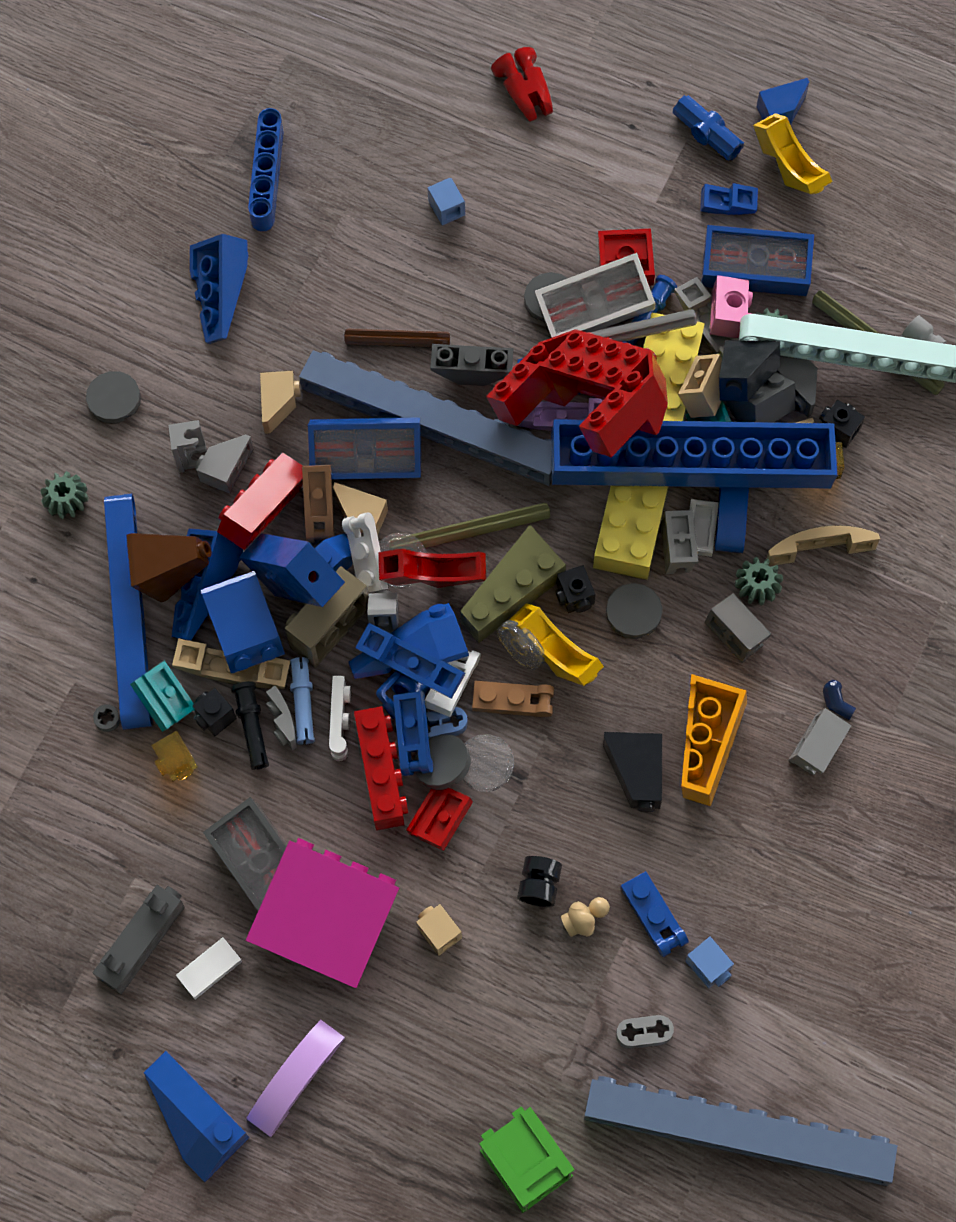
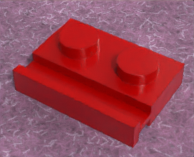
[406,788,473,851]

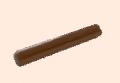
[344,328,450,347]

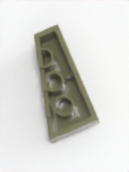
[460,525,566,643]

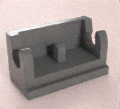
[704,594,771,663]

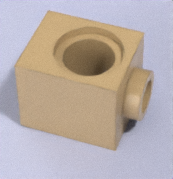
[416,904,462,956]

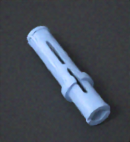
[290,657,315,745]

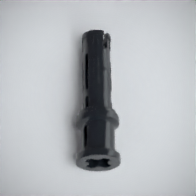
[231,681,269,770]

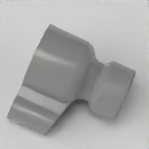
[900,315,947,344]

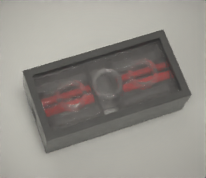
[203,797,287,911]

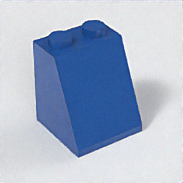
[201,571,285,674]

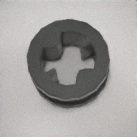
[93,704,121,732]

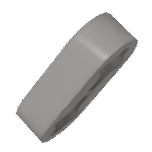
[616,1015,674,1049]

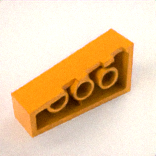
[681,674,747,806]

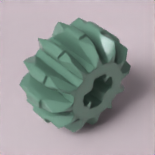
[41,471,89,519]
[735,556,783,606]

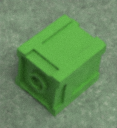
[479,1106,575,1213]

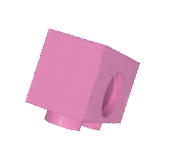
[710,275,753,338]

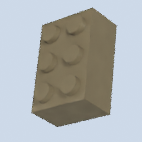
[285,566,369,668]

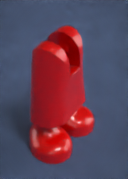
[491,47,553,122]

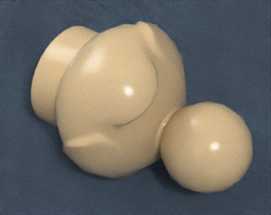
[561,897,610,937]

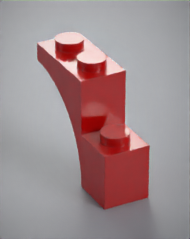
[378,549,486,588]

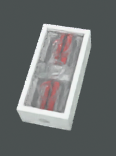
[535,253,655,338]

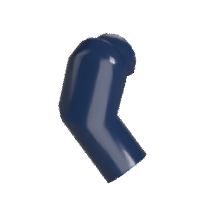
[823,680,856,720]

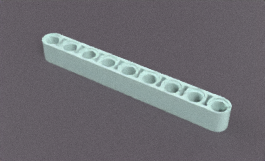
[739,314,956,383]

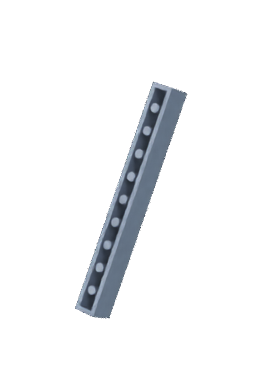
[299,350,552,486]
[584,1076,898,1186]

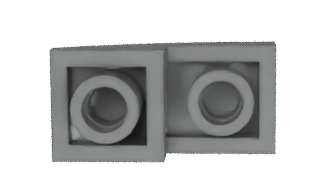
[266,686,297,751]

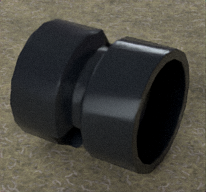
[517,856,562,907]

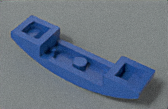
[355,623,466,699]

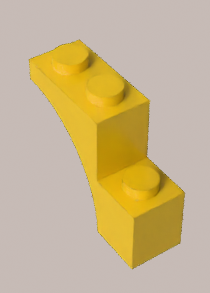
[753,114,832,194]
[507,603,604,686]

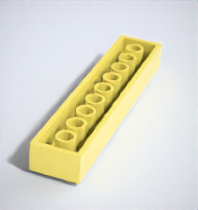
[593,312,705,580]

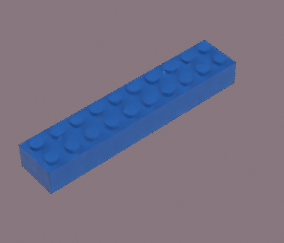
[551,419,837,489]

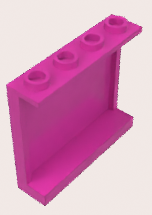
[245,838,400,988]

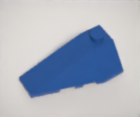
[190,234,248,344]
[172,528,243,641]
[348,603,469,679]
[144,1051,250,1182]

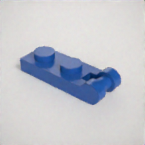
[393,691,433,776]
[620,871,689,957]

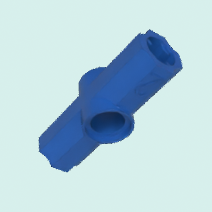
[673,95,744,161]

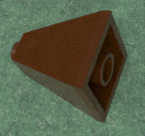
[126,533,212,603]

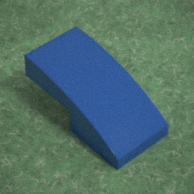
[701,183,758,215]

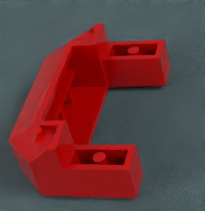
[486,329,668,457]

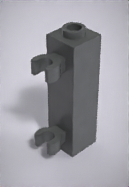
[92,885,185,995]

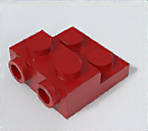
[598,228,655,286]

